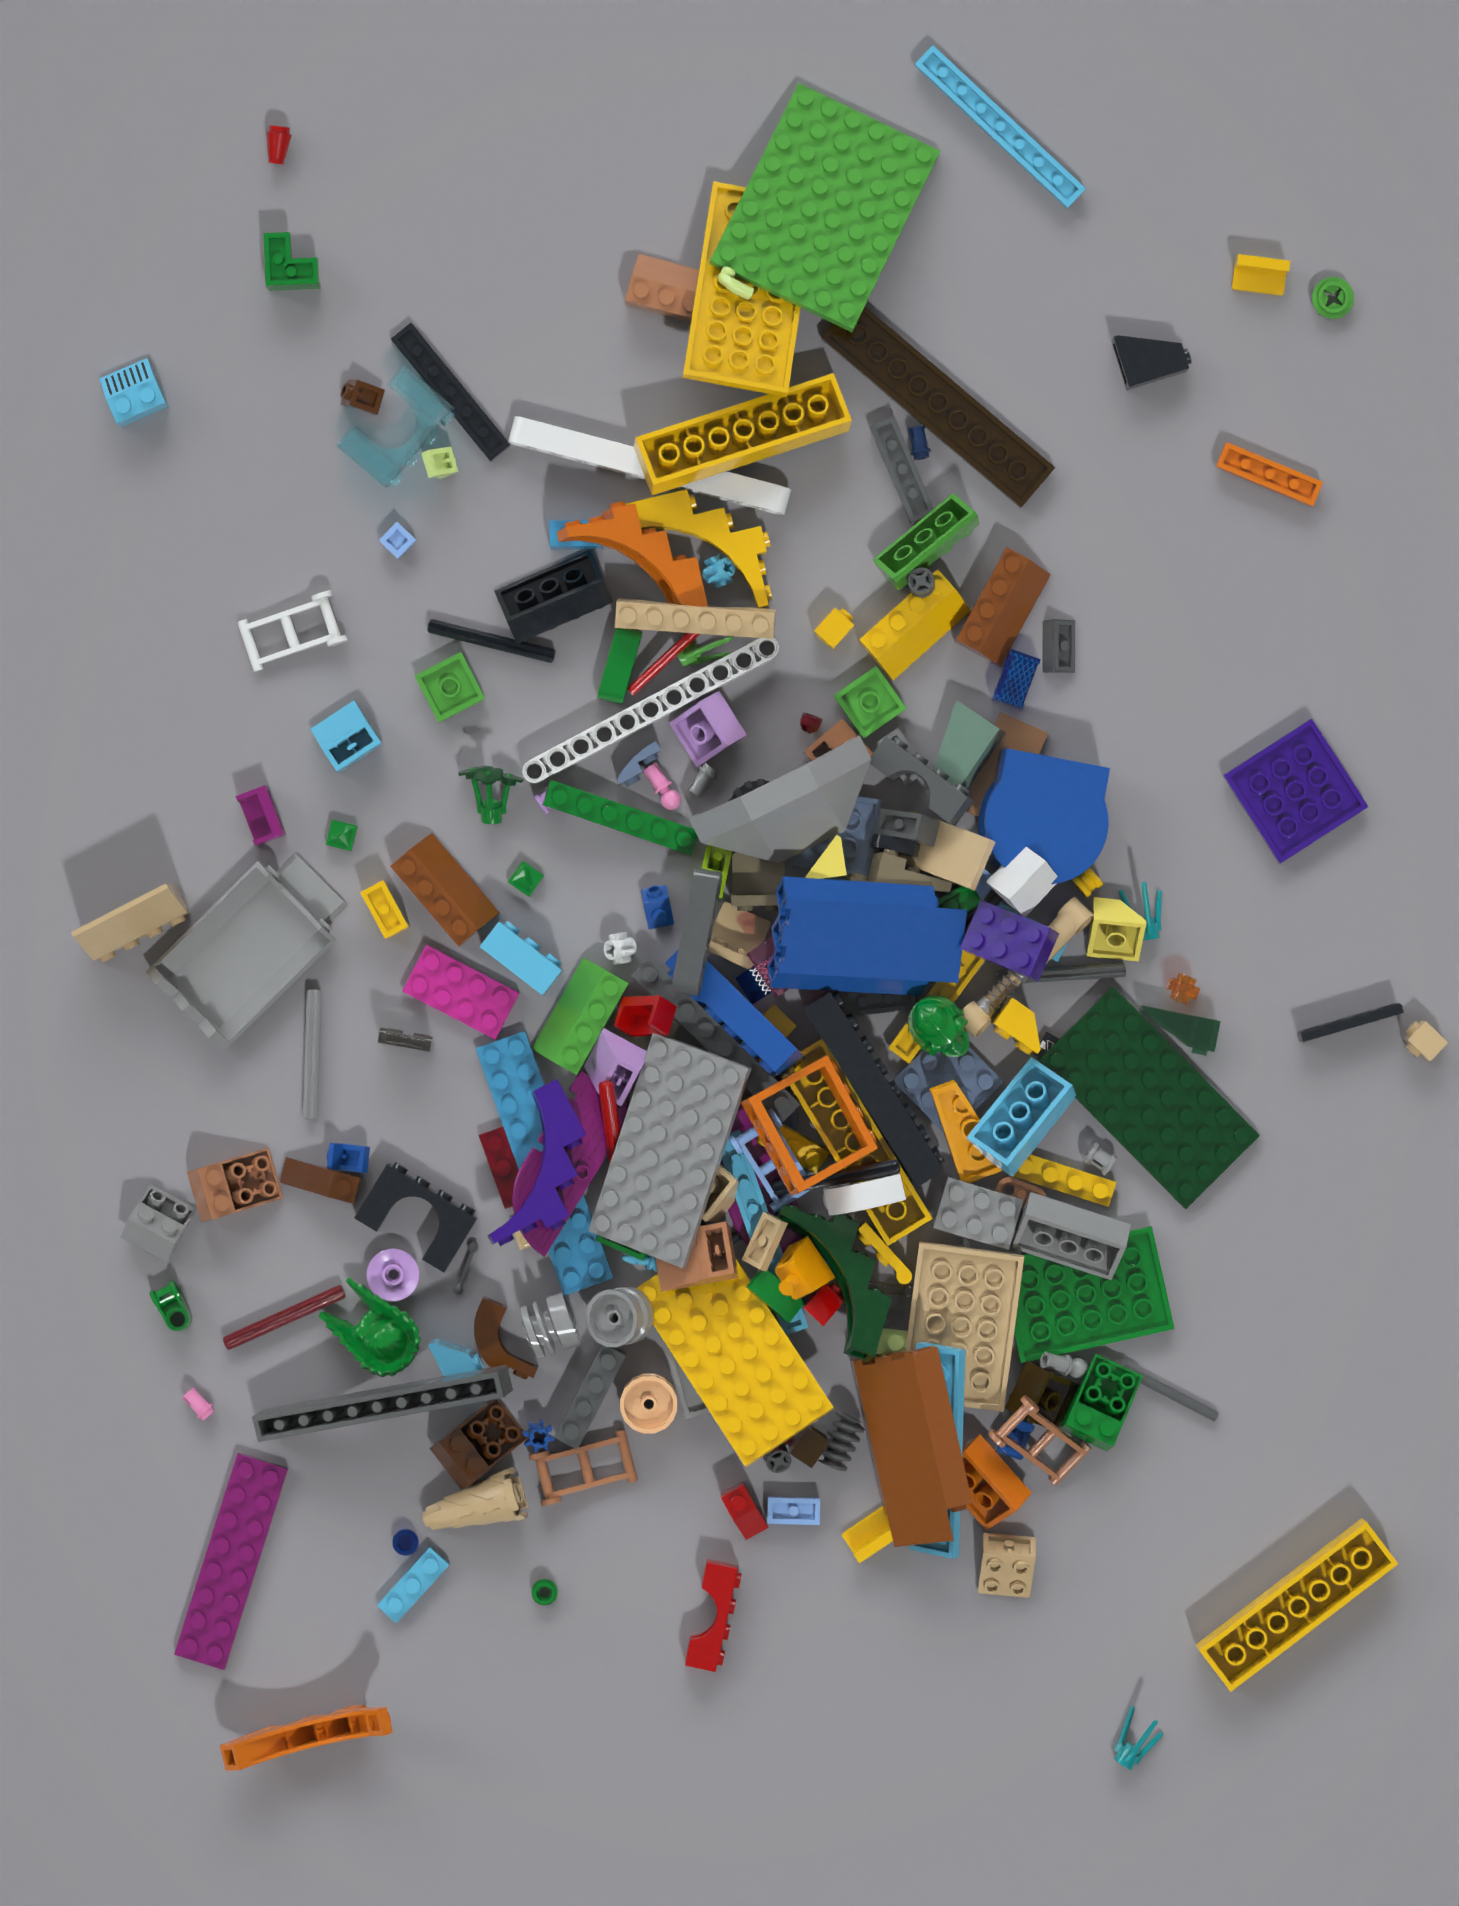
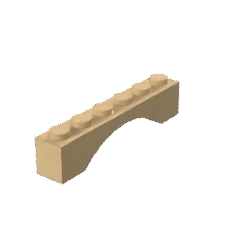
[615,598,776,639]

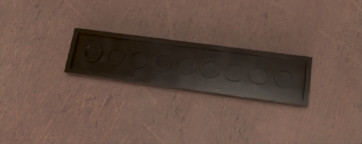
[821,306,1056,508]

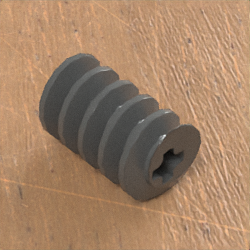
[817,1411,865,1471]

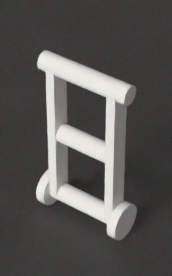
[237,590,348,672]

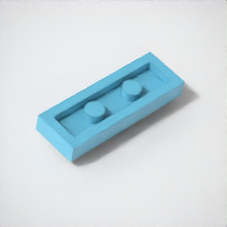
[377,1546,450,1623]

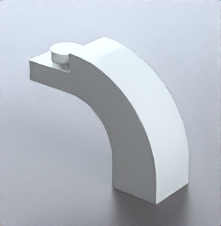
[823,1174,906,1215]

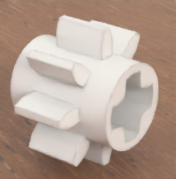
[604,932,637,965]

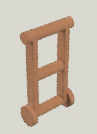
[988,1395,1092,1486]
[528,1429,638,1506]

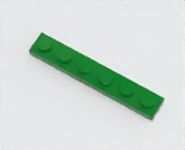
[542,780,698,856]

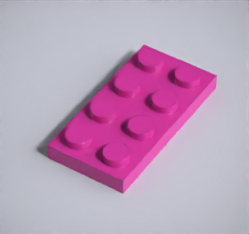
[402,945,520,1040]

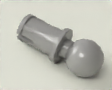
[1040,1352,1088,1378]

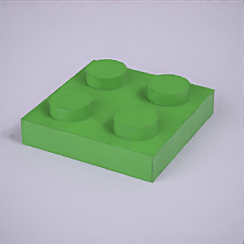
[415,652,485,723]
[833,666,907,739]

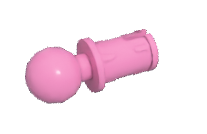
[643,762,681,810]

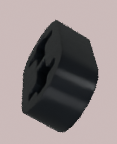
[870,833,921,857]

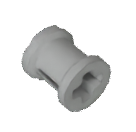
[1083,1142,1117,1176]

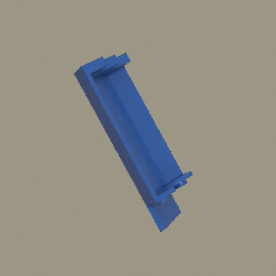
[767,877,967,996]

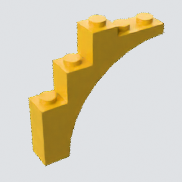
[626,489,773,608]

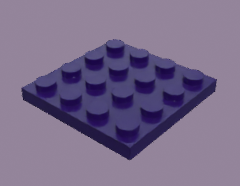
[1223,719,1368,864]

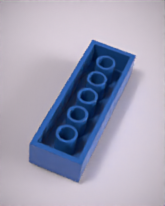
[665,950,806,1079]

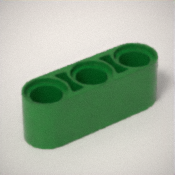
[597,628,643,705]

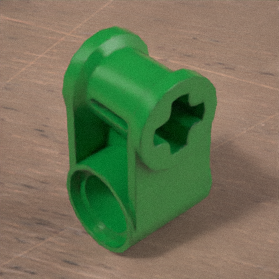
[149,1279,193,1331]

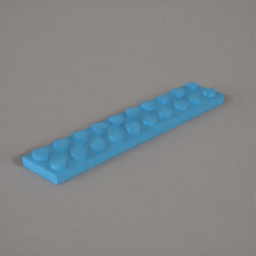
[476,1031,614,1295]

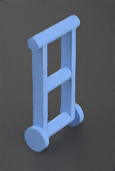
[728,1108,810,1213]

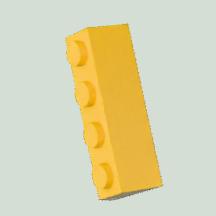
[858,569,971,681]

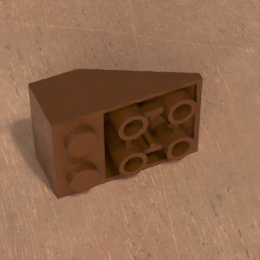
[429,1399,528,1490]

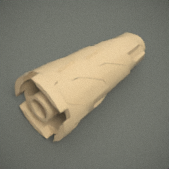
[422,1467,528,1530]

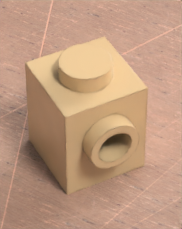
[1403,1021,1448,1062]

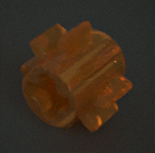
[1166,973,1201,1005]

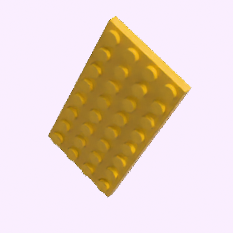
[682,181,800,397]
[636,1257,834,1467]

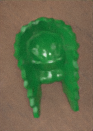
[318,1277,421,1378]

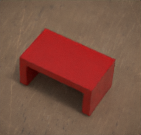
[614,995,677,1037]

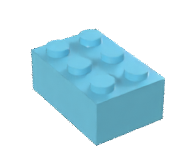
[480,921,563,995]

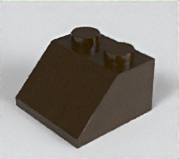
[1005,1361,1079,1428]

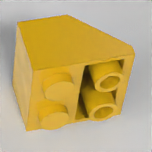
[991,997,1041,1055]

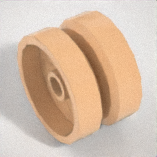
[620,1373,678,1434]

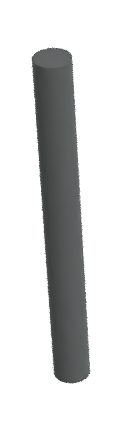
[1124,1364,1219,1422]

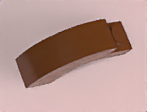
[474,1296,539,1380]

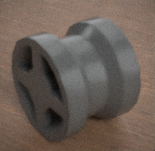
[908,568,935,598]
[763,1443,792,1473]

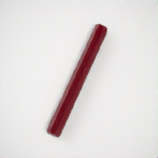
[223,1285,346,1350]

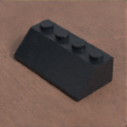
[494,550,613,644]

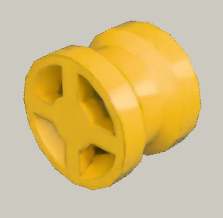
[1071,867,1103,898]

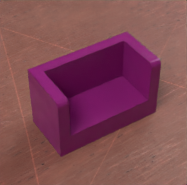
[235,785,286,846]

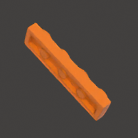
[1215,442,1323,507]

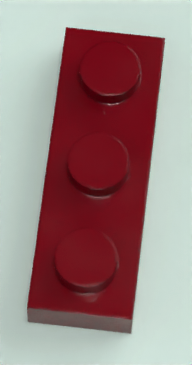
[478,1126,519,1209]

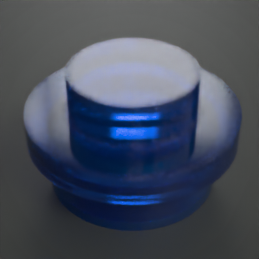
[392,1529,419,1556]

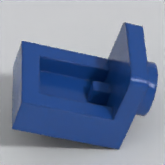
[641,885,674,929]
[326,1143,370,1173]
[996,1419,1035,1460]

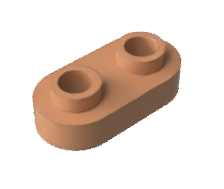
[995,1177,1047,1209]

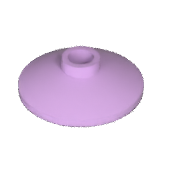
[367,1248,419,1301]

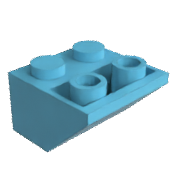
[310,701,383,773]

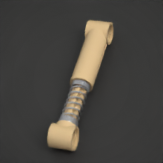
[962,897,1094,1038]

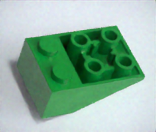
[1060,1354,1143,1452]

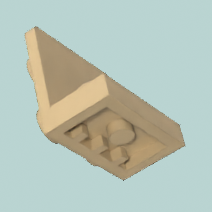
[709,902,771,970]
[978,1532,1036,1598]

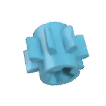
[702,554,735,589]

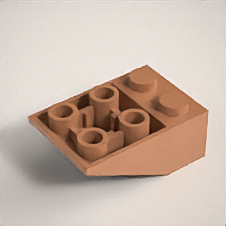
[187,1148,283,1222]
[656,1222,739,1292]

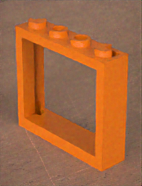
[740,1055,878,1196]

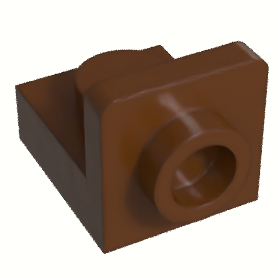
[340,380,385,415]

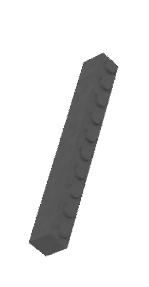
[252,1365,513,1442]

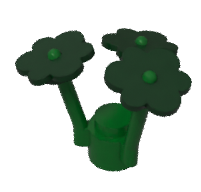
[458,765,524,824]

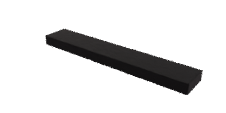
[391,323,511,462]

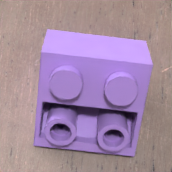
[584,1028,647,1106]

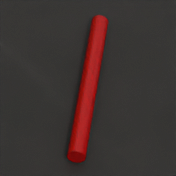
[627,633,700,695]

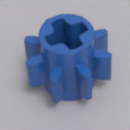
[522,1419,555,1453]

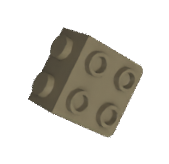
[731,852,785,911]

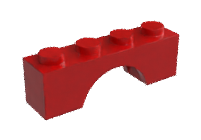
[685,1559,742,1672]

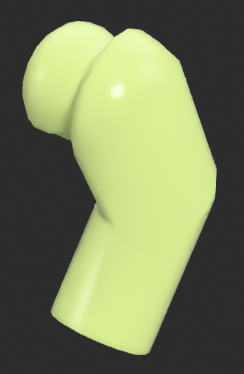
[718,267,754,300]

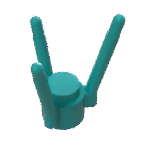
[1119,882,1162,941]
[1114,1706,1163,1770]

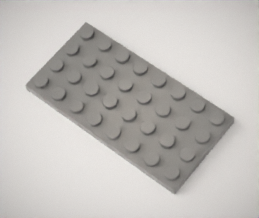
[588,1033,752,1268]

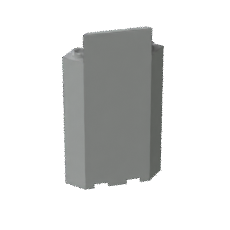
[146,853,347,1051]

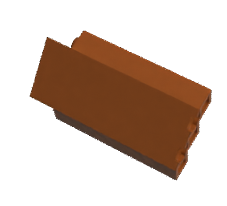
[850,1345,972,1547]

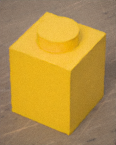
[813,608,854,650]

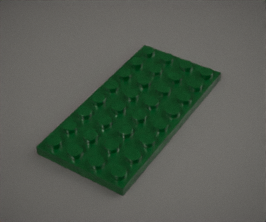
[1038,986,1260,1209]

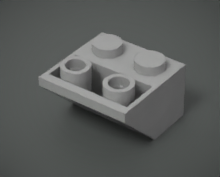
[121,1184,197,1262]

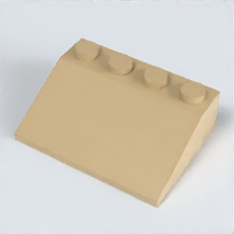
[71,883,190,963]

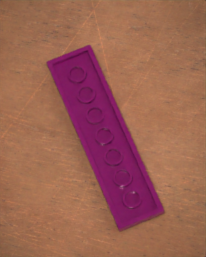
[174,1452,288,1670]

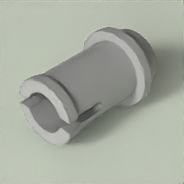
[687,763,718,798]

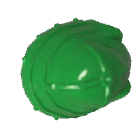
[908,994,969,1057]

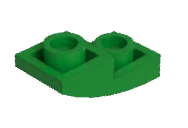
[746,1270,805,1323]

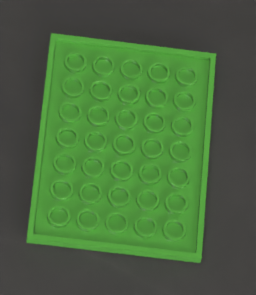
[709,83,940,332]

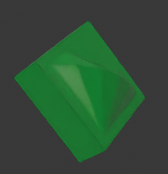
[326,819,358,852]
[508,861,544,897]

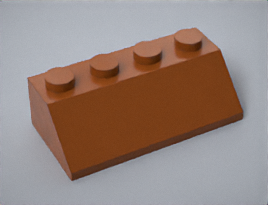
[955,547,1051,667]
[390,833,500,947]

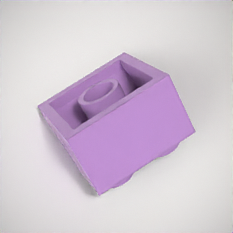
[669,691,747,767]

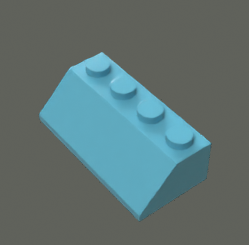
[966,1057,1076,1177]

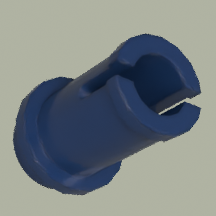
[908,426,931,460]

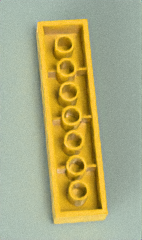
[634,373,852,495]
[789,1038,933,1246]
[1195,1518,1398,1692]

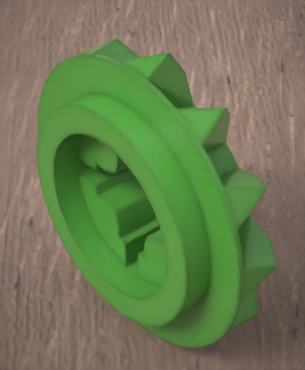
[1312,277,1354,319]

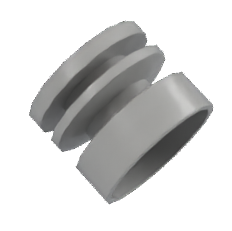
[520,1292,581,1359]

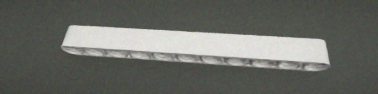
[508,416,791,516]
[522,638,779,784]

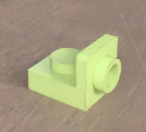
[421,446,458,479]
[876,1327,908,1355]

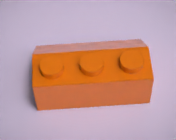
[962,1434,1032,1530]

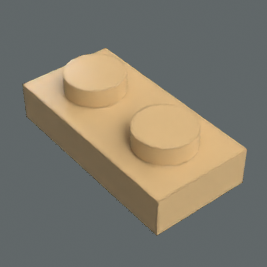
[742,1212,788,1272]

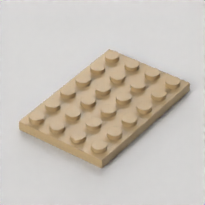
[905,1241,1024,1412]

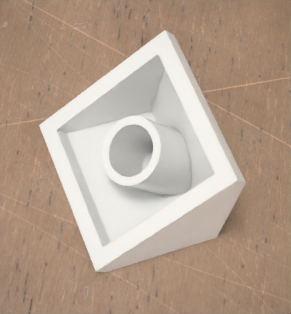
[986,847,1058,917]

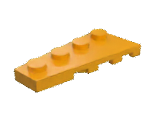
[929,1079,1003,1183]

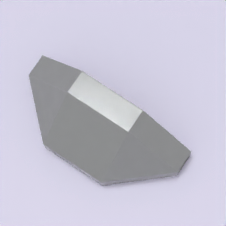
[689,735,872,863]

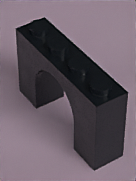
[354,1162,478,1273]

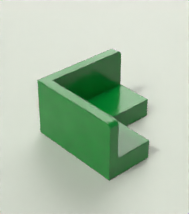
[263,232,321,291]

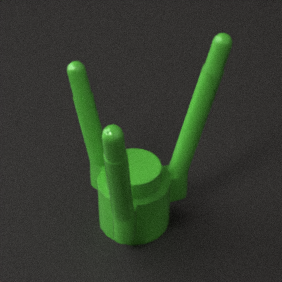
[678,636,733,667]

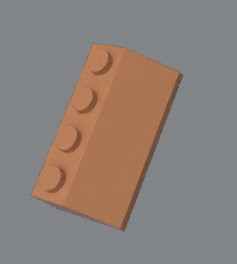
[625,254,699,323]

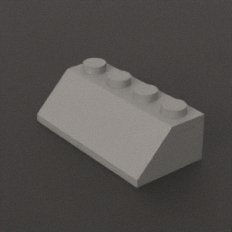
[1011,1192,1131,1280]

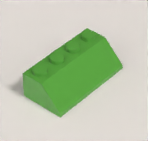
[873,493,979,591]
[532,957,629,1075]

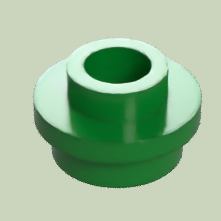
[531,1579,558,1605]

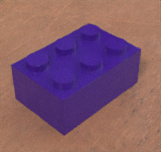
[960,900,1059,982]

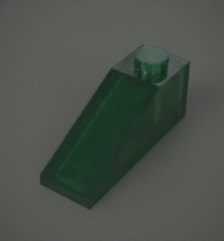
[1140,1005,1221,1056]

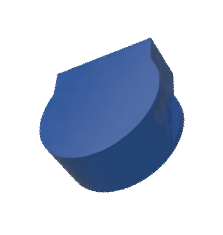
[978,748,1110,884]

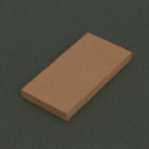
[966,712,1049,817]

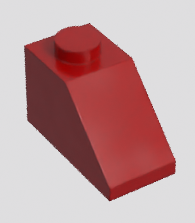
[803,1282,844,1326]
[720,1481,769,1540]

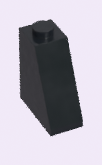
[1111,335,1192,390]

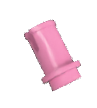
[182,1387,215,1421]

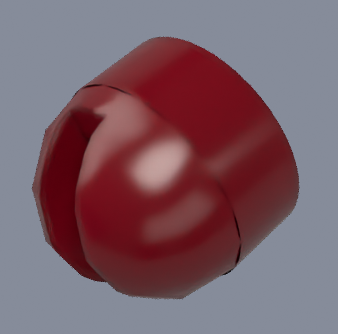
[800,712,823,734]

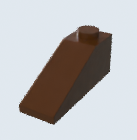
[280,1157,363,1204]

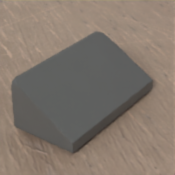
[1042,619,1075,673]

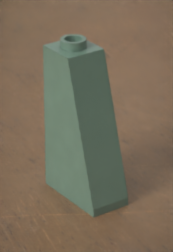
[925,701,1005,796]

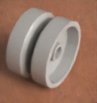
[586,1287,653,1347]

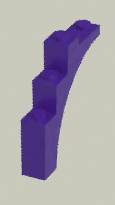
[487,1079,586,1246]

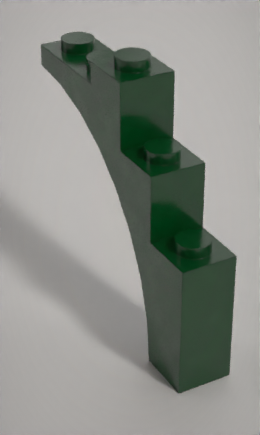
[775,1205,892,1362]

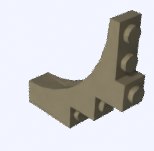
[842,849,952,893]

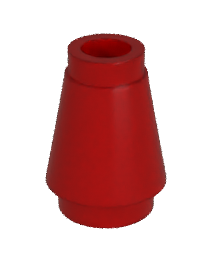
[266,125,292,165]

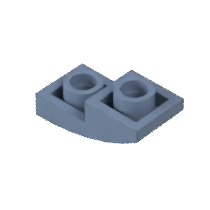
[617,741,661,787]

